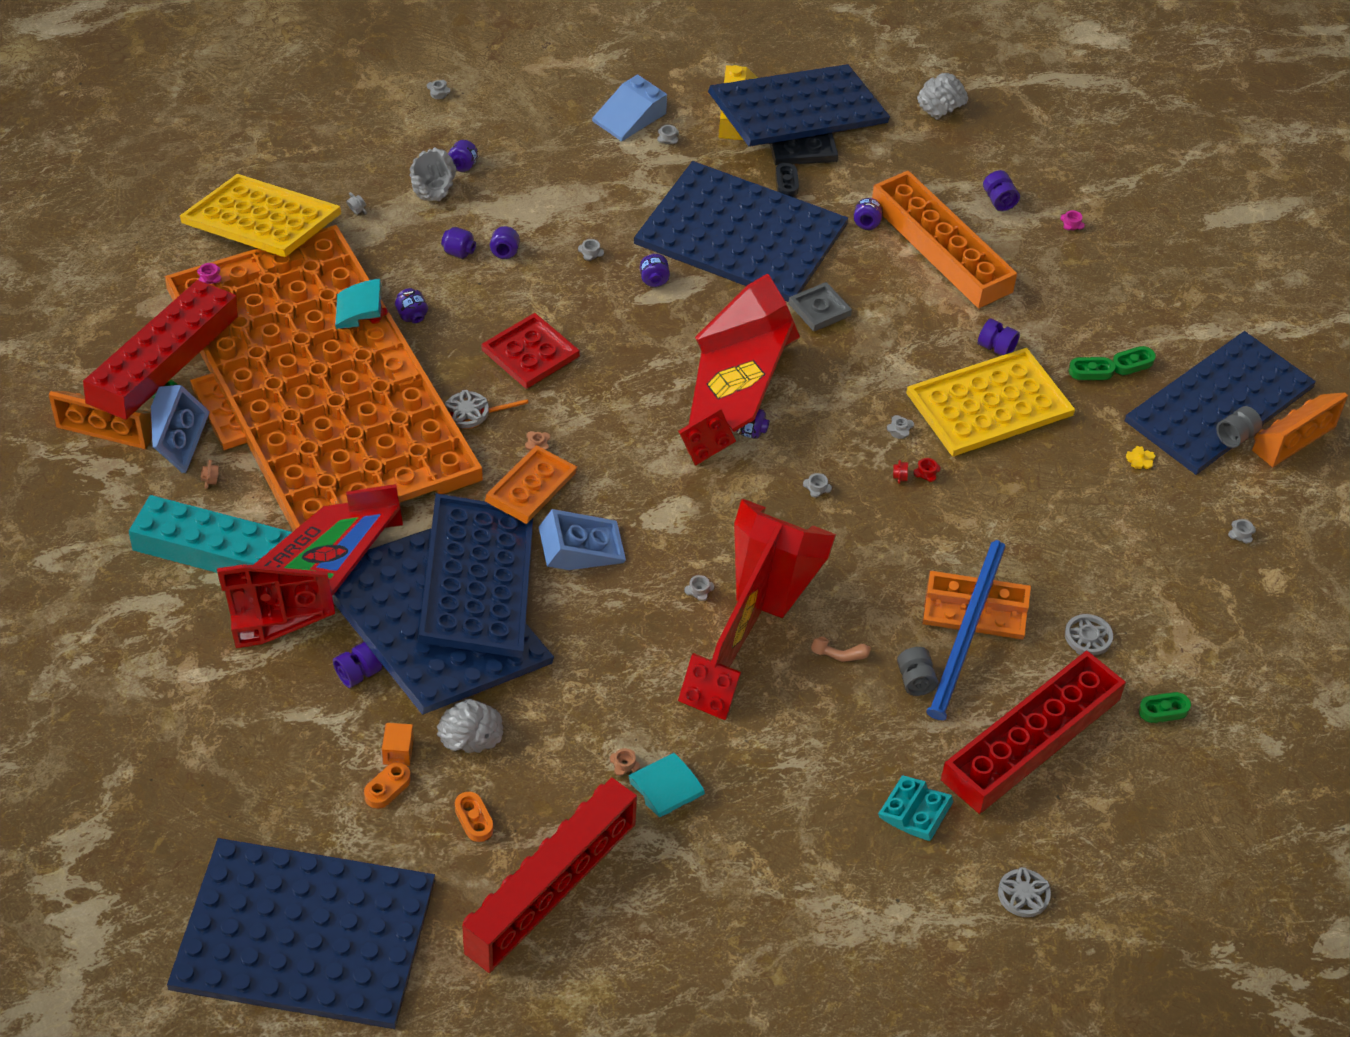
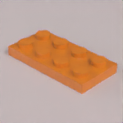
[485,445,577,524]

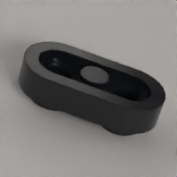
[775,163,799,197]

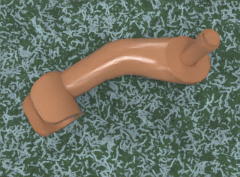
[811,636,871,662]

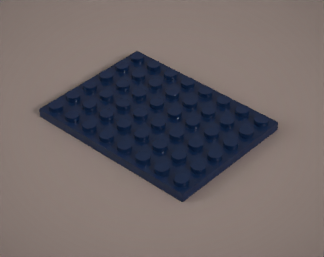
[634,161,848,302]
[332,528,554,715]
[167,838,435,1029]

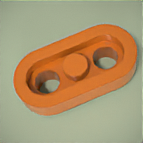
[364,763,411,809]
[455,792,493,842]

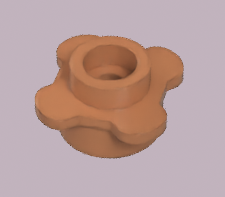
[525,431,550,451]
[201,459,218,489]
[610,748,640,776]

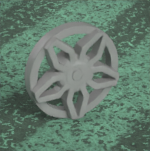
[445,390,489,428]
[1065,614,1113,655]
[998,867,1051,917]

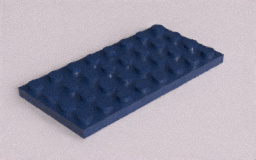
[708,64,890,147]
[1124,331,1316,475]
[418,493,533,658]

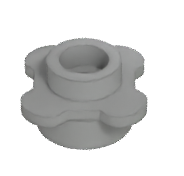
[427,80,450,99]
[657,125,679,144]
[346,192,367,215]
[578,239,604,260]
[887,415,914,439]
[803,473,832,497]
[1228,519,1256,544]
[684,575,714,601]

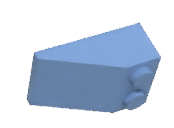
[592,74,667,141]
[151,385,210,473]
[539,509,626,570]

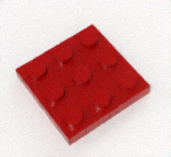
[481,313,580,389]

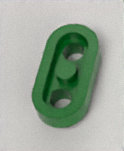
[1113,346,1156,375]
[1068,357,1115,380]
[1138,692,1191,723]

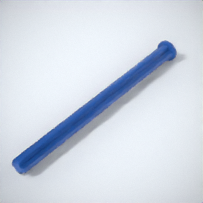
[926,540,1006,720]

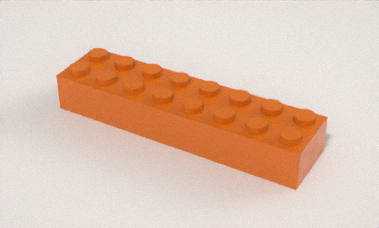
[872,171,1017,309]

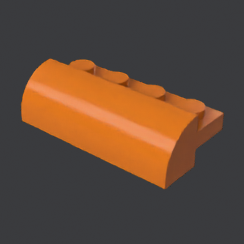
[922,571,1031,640]

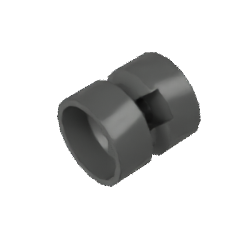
[1216,406,1262,448]
[897,647,938,696]

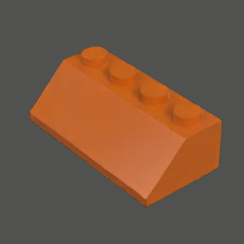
[48,391,152,449]
[1252,392,1348,467]

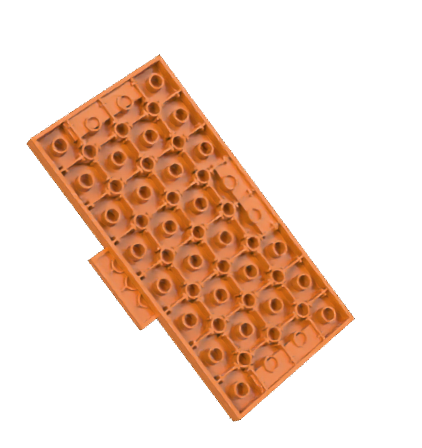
[165,225,483,531]

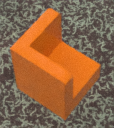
[382,723,414,766]

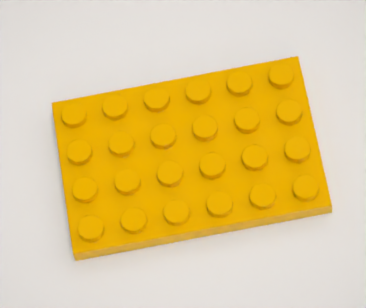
[180,174,341,257]
[906,348,1075,457]

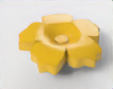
[1126,446,1155,469]

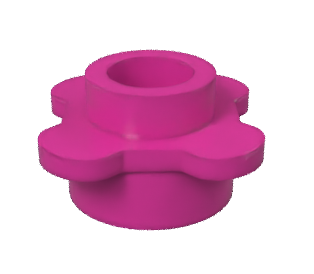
[1060,210,1085,230]
[197,263,221,284]

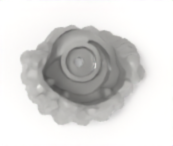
[917,73,968,120]
[410,147,456,201]
[437,699,503,753]

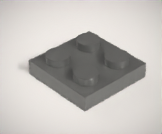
[788,282,852,331]

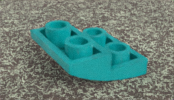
[335,279,382,329]
[628,753,705,818]
[878,775,954,841]

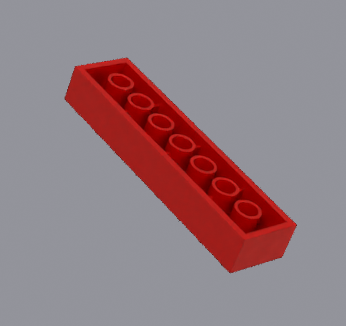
[83,280,238,420]
[941,650,1126,815]
[462,777,637,974]

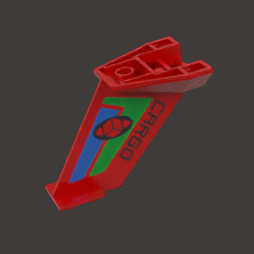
[217,484,403,648]

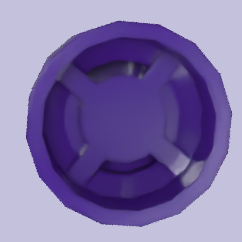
[983,170,1020,211]
[978,318,1020,356]
[333,642,382,688]

